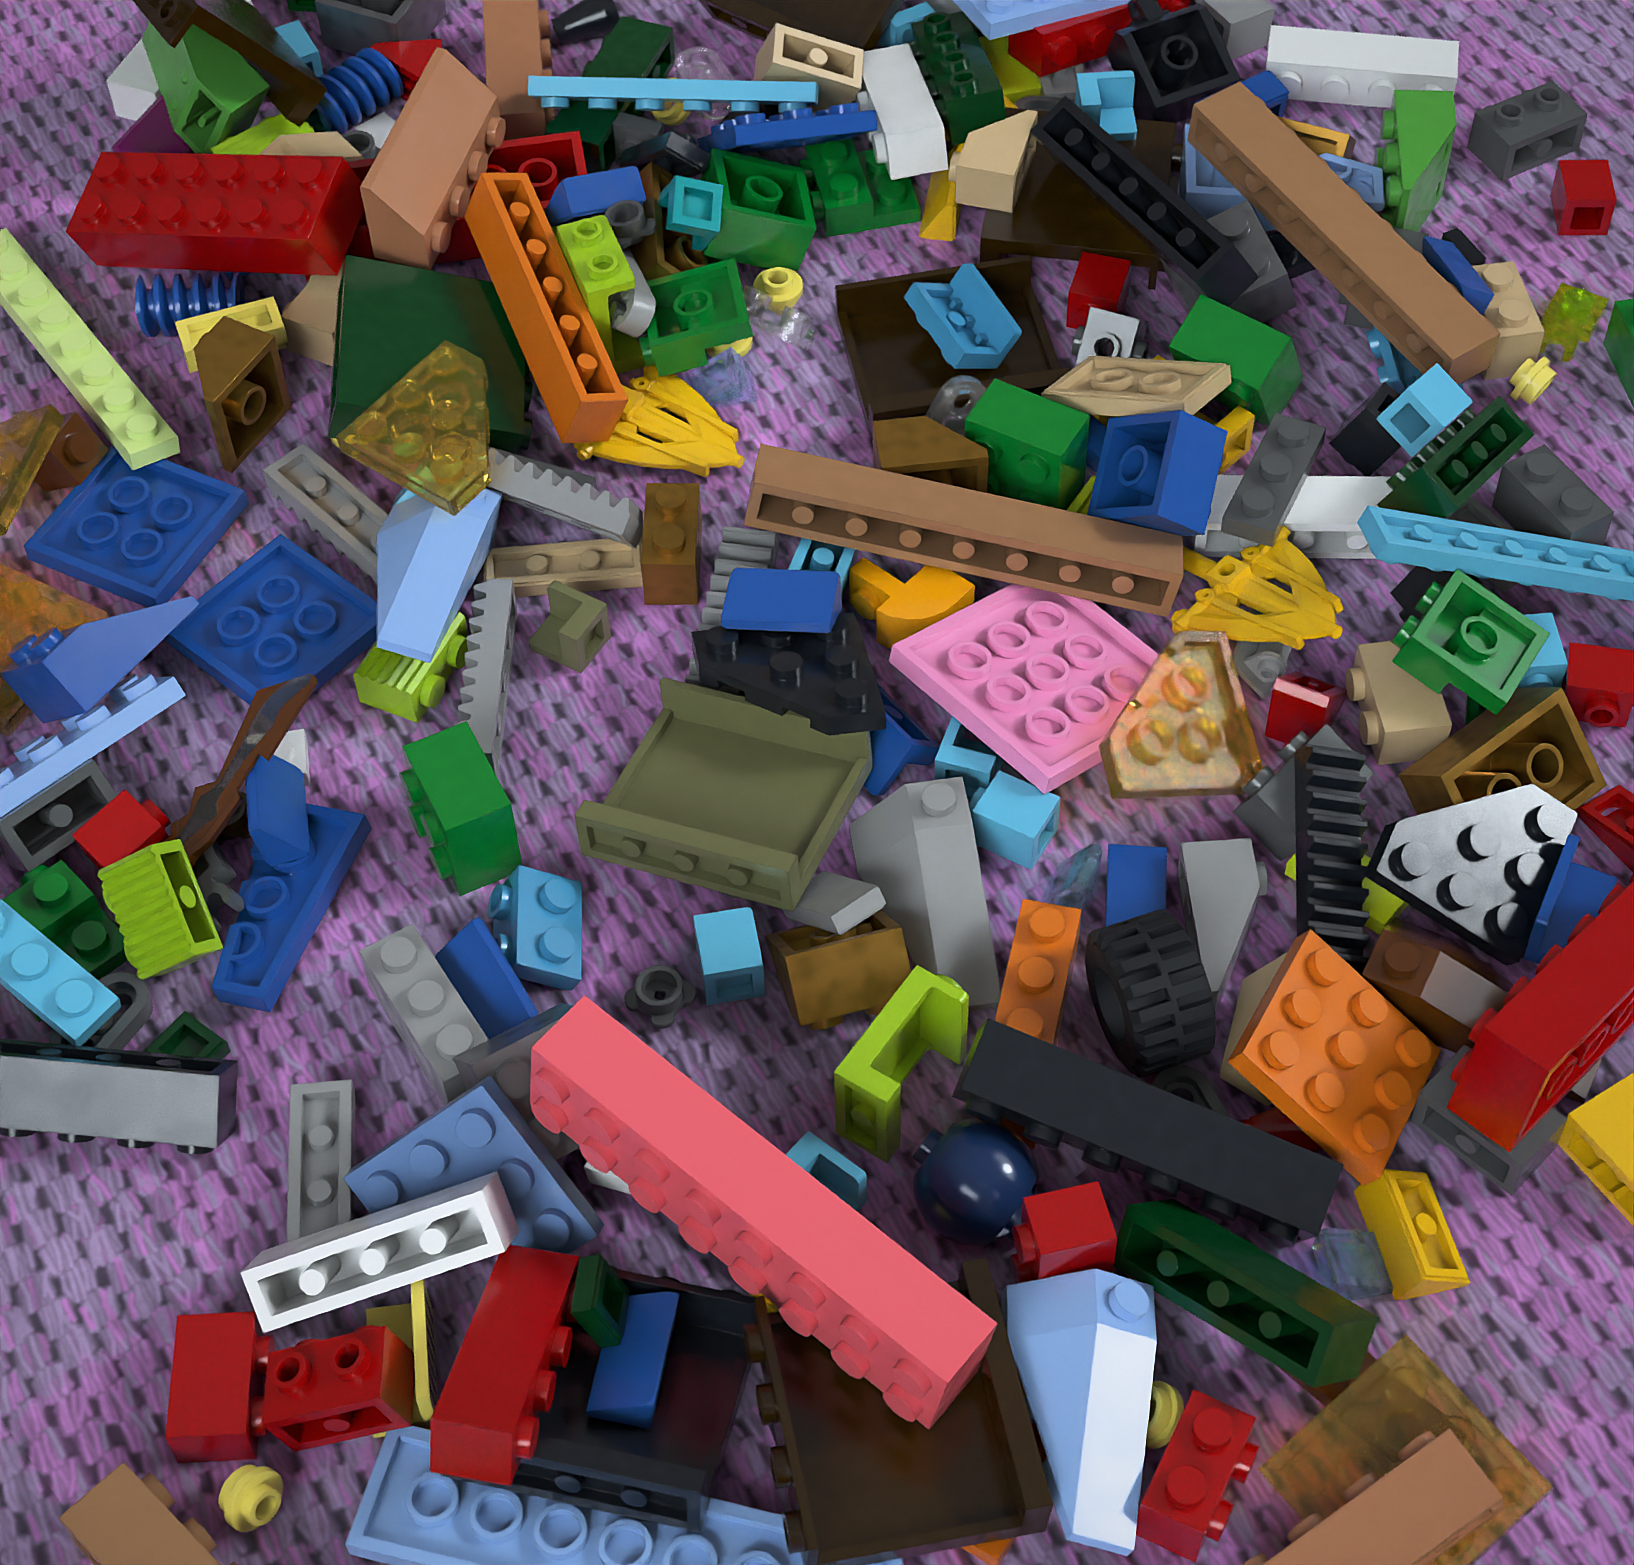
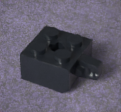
[1106,0,1241,123]

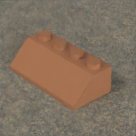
[360,47,506,270]

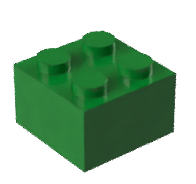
[700,148,816,273]
[1168,294,1304,427]
[965,379,1090,510]
[399,721,523,896]

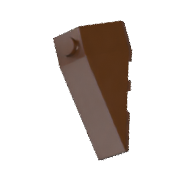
[1362,917,1603,1104]

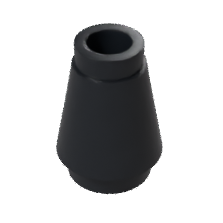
[551,0,620,45]

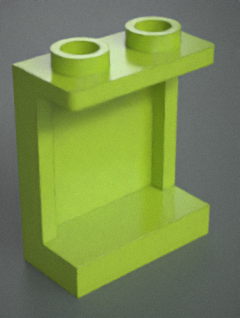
[556,215,645,374]
[834,965,969,1163]

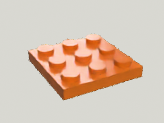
[1227,929,1441,1186]

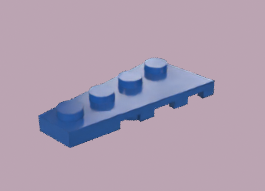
[212,803,372,1012]

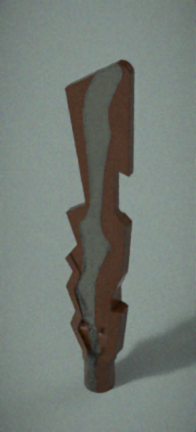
[163,674,318,875]

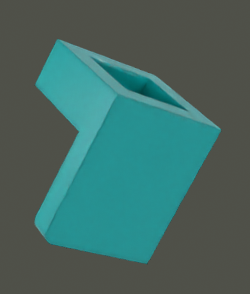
[658,175,723,251]

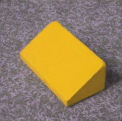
[919,143,964,241]
[1354,1168,1470,1300]

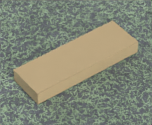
[483,537,643,598]

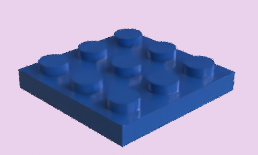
[697,103,878,154]
[24,445,249,607]
[164,534,377,723]

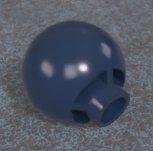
[912,1119,1039,1246]

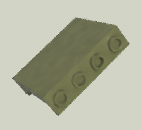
[574,677,873,912]

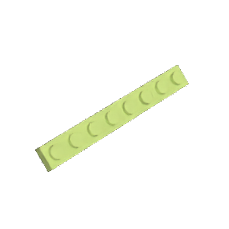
[0,228,180,470]

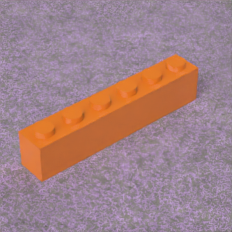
[464,173,628,444]

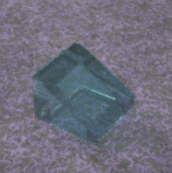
[690,347,758,408]
[1039,843,1102,916]
[1312,1228,1393,1301]

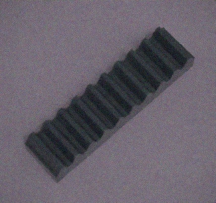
[1295,744,1370,976]

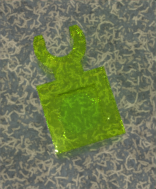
[1539,282,1609,362]

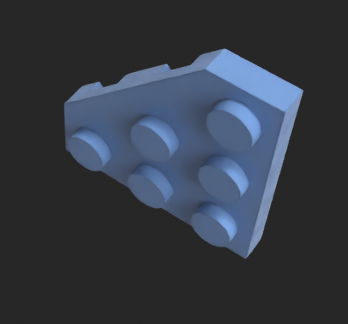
[343,1075,605,1254]

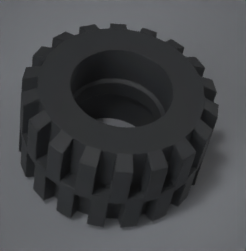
[1085,909,1216,1077]

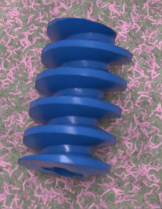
[304,48,404,135]
[135,273,245,337]

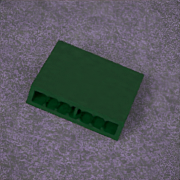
[328,255,532,456]

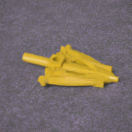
[573,365,745,478]
[1170,526,1344,650]

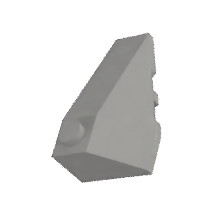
[849,776,1001,1011]

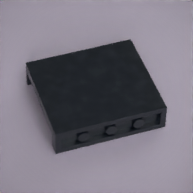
[440,1265,754,1532]

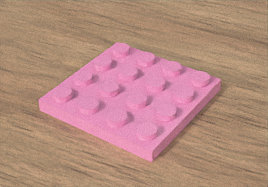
[889,584,1203,794]

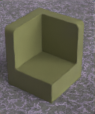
[528,580,611,673]

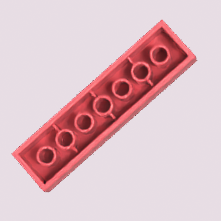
[530,995,998,1430]

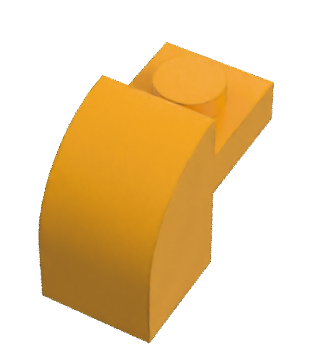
[849,557,975,649]

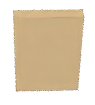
[1041,356,1232,416]

